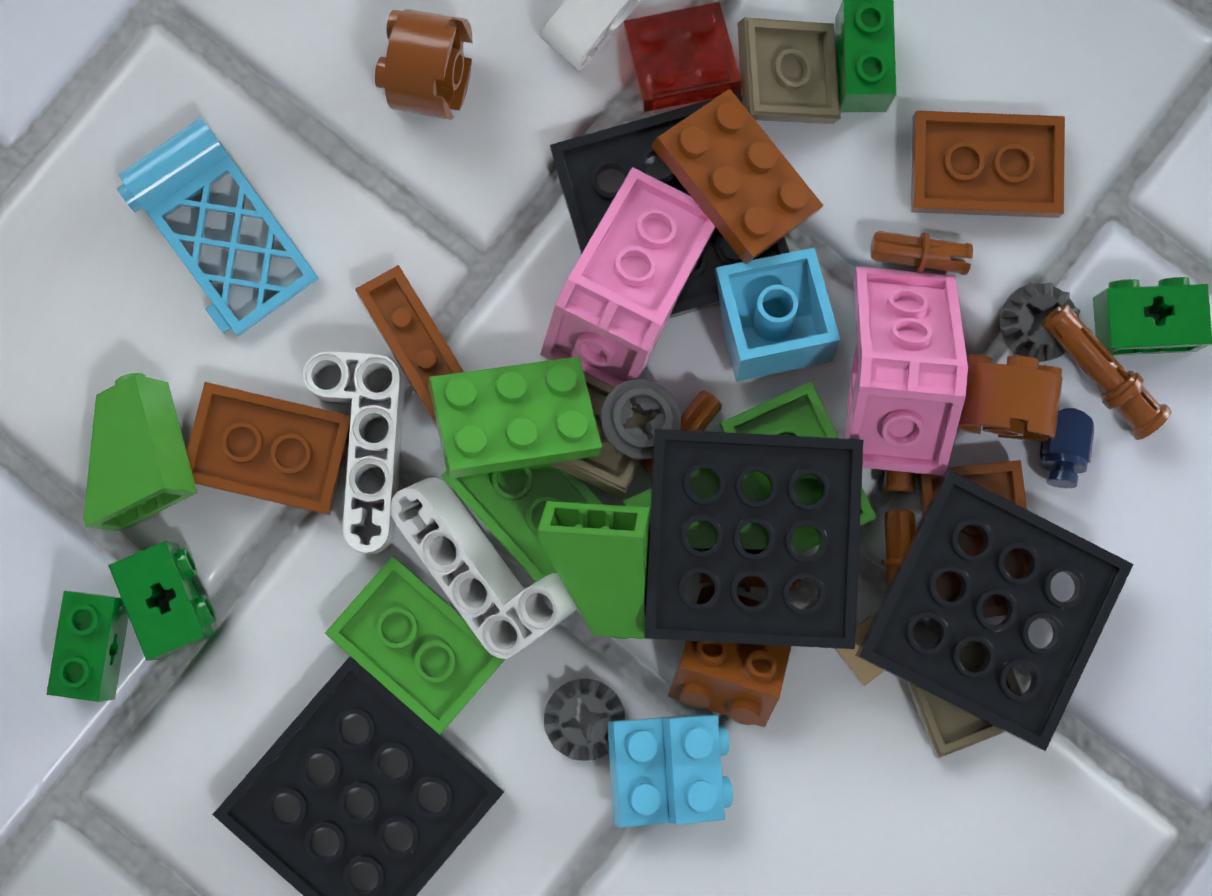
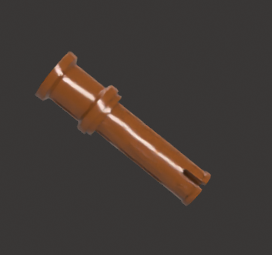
[1041,303,1172,440]

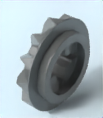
[1000,282,1080,362]
[599,379,681,461]
[544,678,625,761]

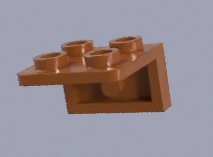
[668,586,791,728]

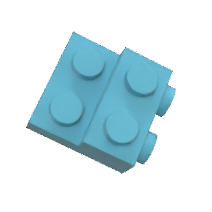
[607,714,733,828]

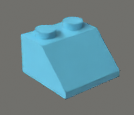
[715,248,841,382]

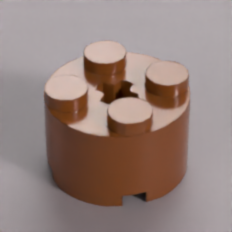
[375,9,473,120]
[957,354,1063,441]

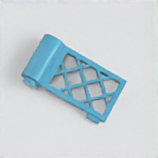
[117,117,319,336]

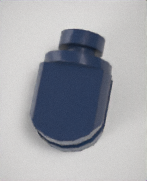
[1039,408,1094,488]

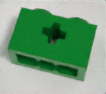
[835,0,897,113]
[1093,277,1212,356]
[108,541,216,661]
[46,591,129,702]

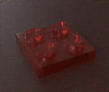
[624,2,742,112]

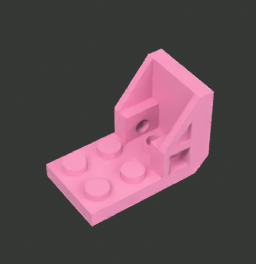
[540,167,716,387]
[844,266,968,476]

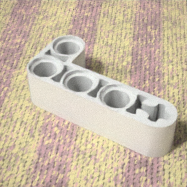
[541,0,642,70]
[303,351,405,555]
[391,478,577,659]

